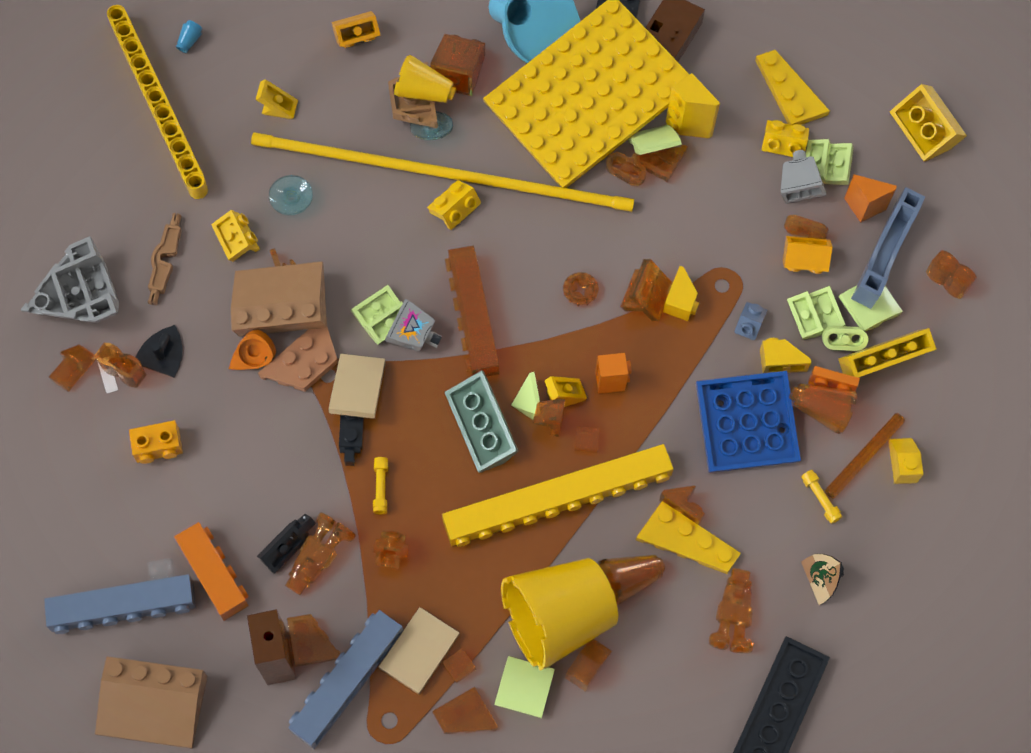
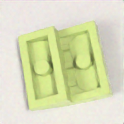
[628,125,682,155]
[806,139,854,185]
[351,285,403,345]
[787,286,846,340]
[839,286,903,332]
[494,656,555,718]

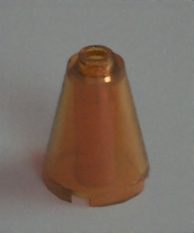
[789,383,857,434]
[597,555,665,605]

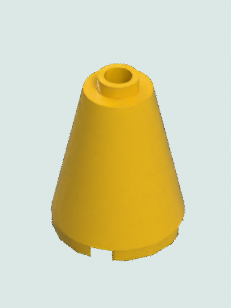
[394,55,456,103]

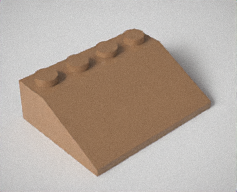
[231,262,327,337]
[95,656,208,749]

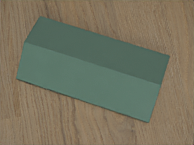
[444,371,518,473]

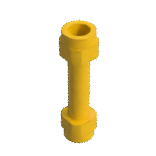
[373,457,388,515]
[801,470,843,524]

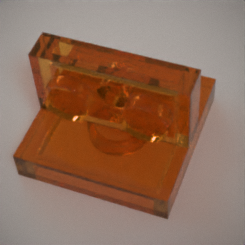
[620,259,673,321]

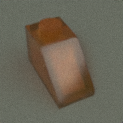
[566,639,612,692]

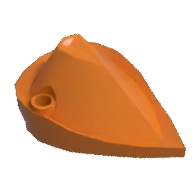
[229,330,276,370]

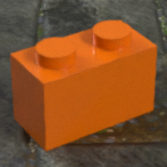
[595,353,632,394]

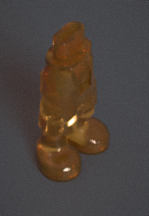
[285,512,356,595]
[709,568,754,653]

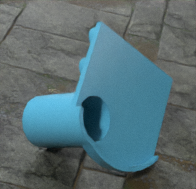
[489,0,581,63]

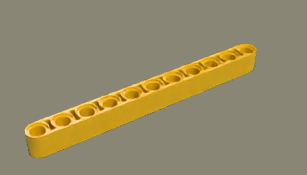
[107,5,208,199]

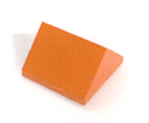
[844,174,897,223]

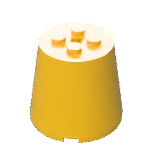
[501,558,618,670]

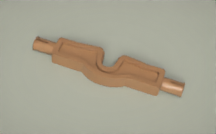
[148,213,182,305]

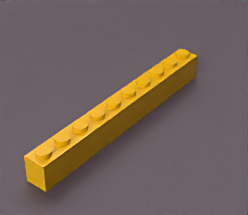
[442,444,673,547]

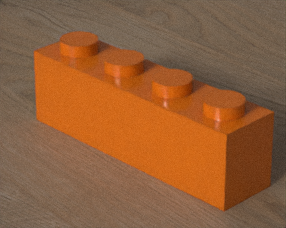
[174,522,249,621]

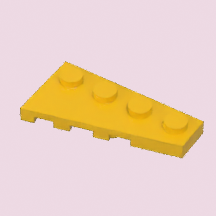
[755,50,830,125]
[636,501,741,574]

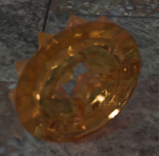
[563,272,599,306]

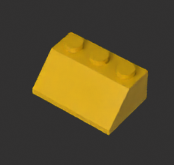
[666,73,720,138]
[889,84,967,162]

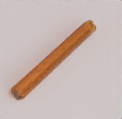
[825,413,905,499]

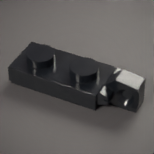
[339,415,364,466]
[257,514,316,574]

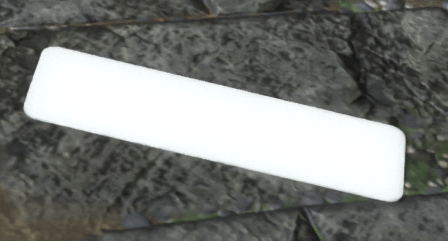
[97,355,118,393]

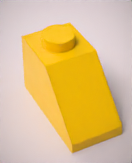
[663,266,699,321]
[760,337,811,373]
[888,438,923,484]

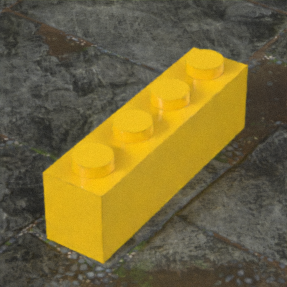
[838,328,936,378]

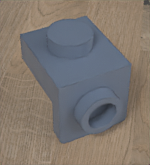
[734,302,767,340]

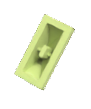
[511,372,542,423]

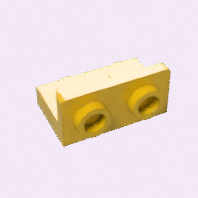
[211,210,260,262]

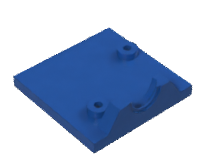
[696,371,801,473]

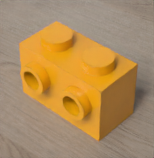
[331,11,381,48]
[782,236,833,274]
[129,420,183,464]

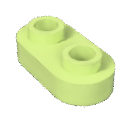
[822,326,868,351]

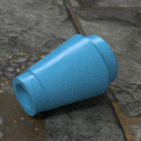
[176,20,202,53]

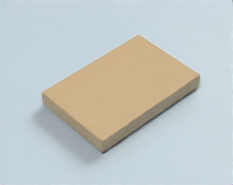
[329,354,385,419]
[379,607,460,695]

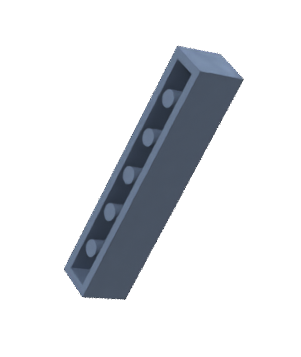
[44,574,196,634]
[288,610,404,749]

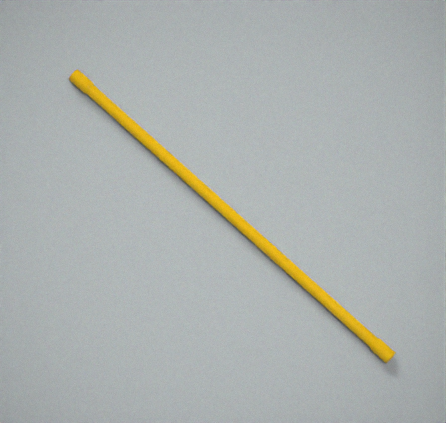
[251,132,634,212]

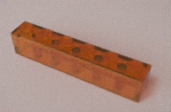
[445,245,499,377]

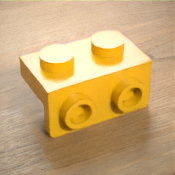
[761,120,809,157]
[427,180,481,230]

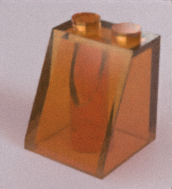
[430,34,485,96]

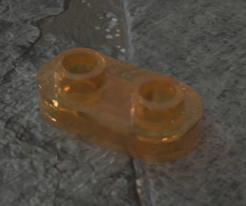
[606,152,647,186]
[784,215,829,239]

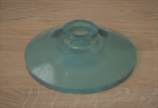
[410,111,453,140]
[269,175,313,215]

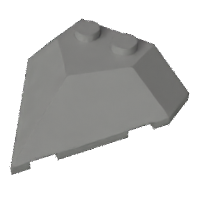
[21,236,119,323]

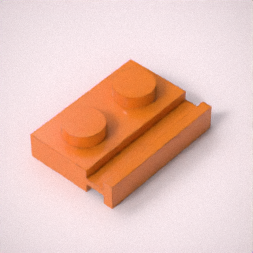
[808,366,860,397]

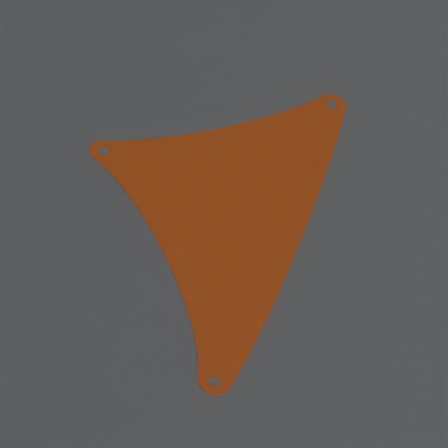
[311,267,743,744]

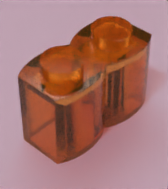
[926,250,977,299]
[94,343,146,388]

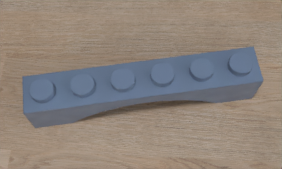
[851,187,925,309]

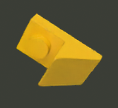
[255,79,298,119]
[545,376,587,410]

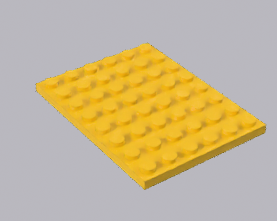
[483,0,689,188]

